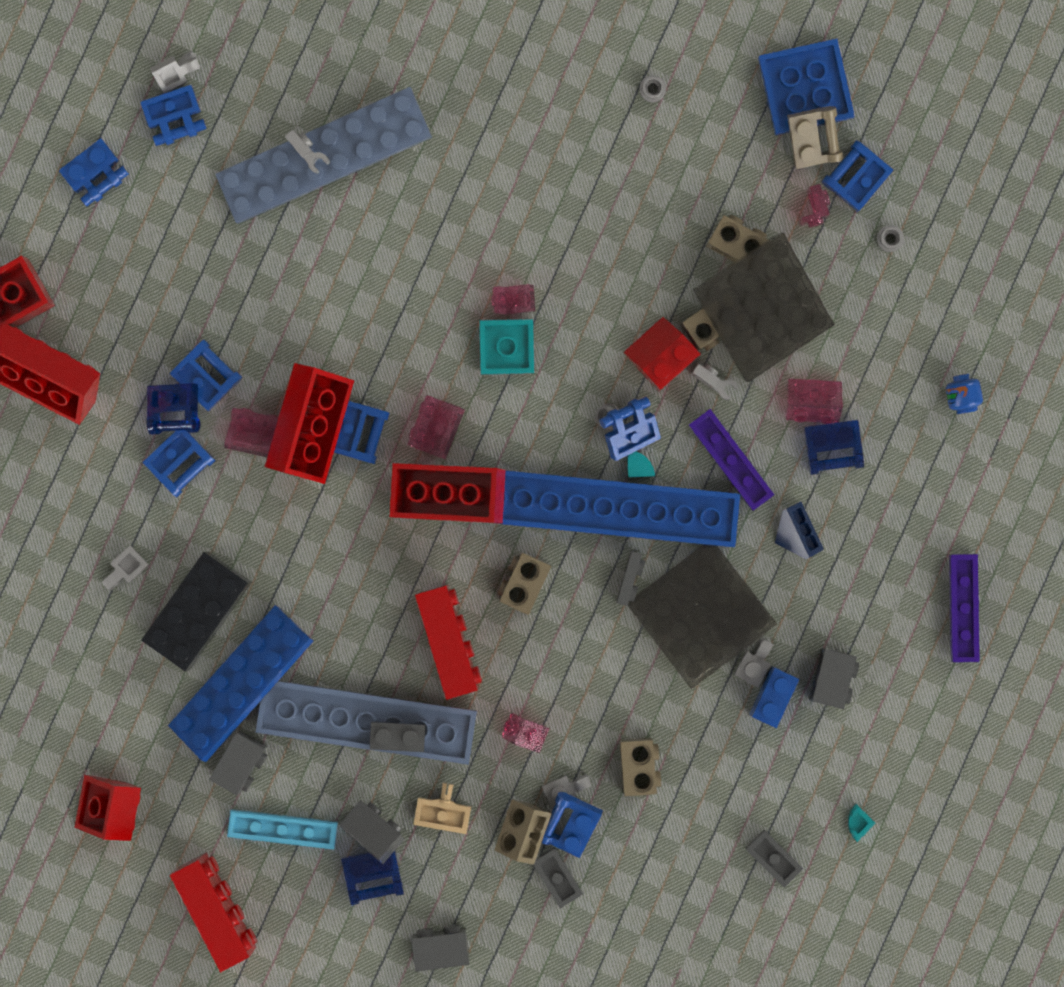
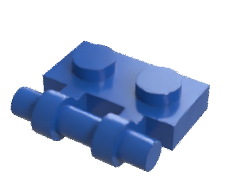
[140,85,207,146]
[59,138,129,207]
[599,396,661,461]

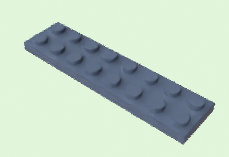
[215,87,433,224]
[255,681,477,765]

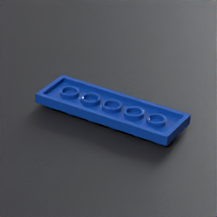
[168,605,314,762]

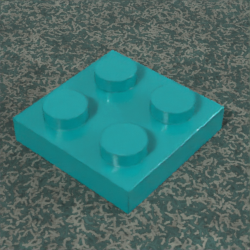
[479,319,534,375]

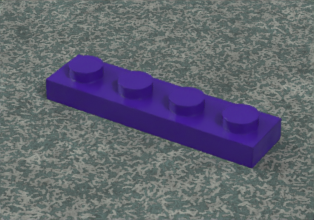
[688,409,774,511]
[949,554,980,662]

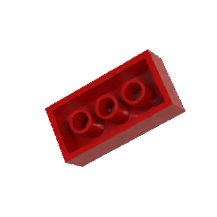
[0,255,55,328]
[0,323,101,425]
[265,363,354,484]
[389,463,506,524]
[415,585,482,700]
[169,852,257,973]

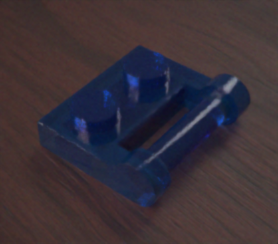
[147,383,201,435]
[804,420,864,475]
[341,850,404,905]

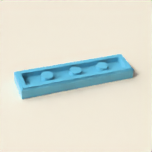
[227,809,338,850]

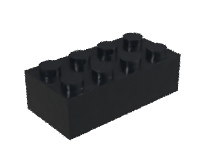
[141,551,252,672]

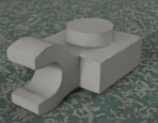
[150,51,201,93]
[285,129,330,174]
[691,363,739,401]
[102,545,149,590]
[734,638,774,688]
[542,774,591,810]

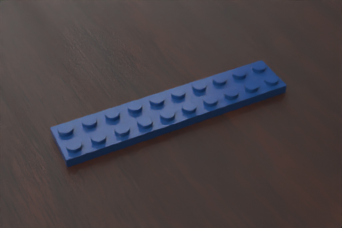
[494,471,740,547]

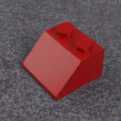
[623,317,701,392]
[74,775,141,841]

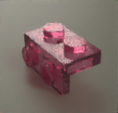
[786,378,843,424]
[408,395,465,460]
[224,408,279,457]

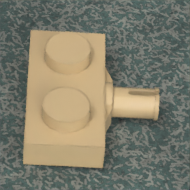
[413,783,471,834]

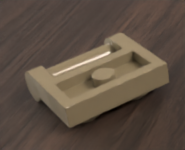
[787,106,843,169]

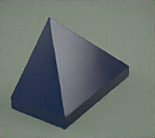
[775,501,824,559]

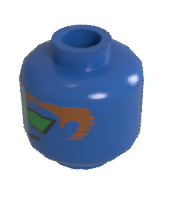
[945,374,983,414]

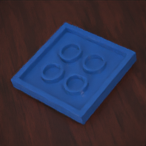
[758,39,855,136]

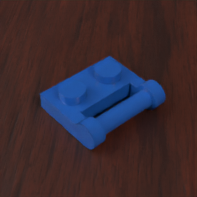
[821,140,893,212]
[169,340,243,411]
[334,401,390,464]
[142,426,216,498]
[542,792,603,858]

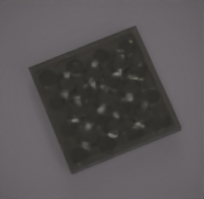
[693,232,835,382]
[628,539,777,690]

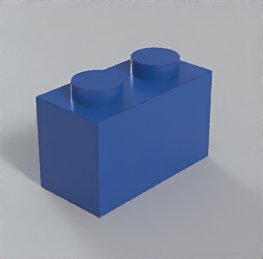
[749,666,799,729]

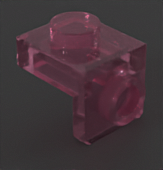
[799,184,830,228]
[491,284,535,315]
[502,713,550,753]

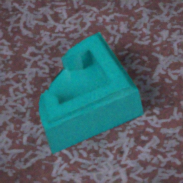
[627,451,655,477]
[848,803,876,842]

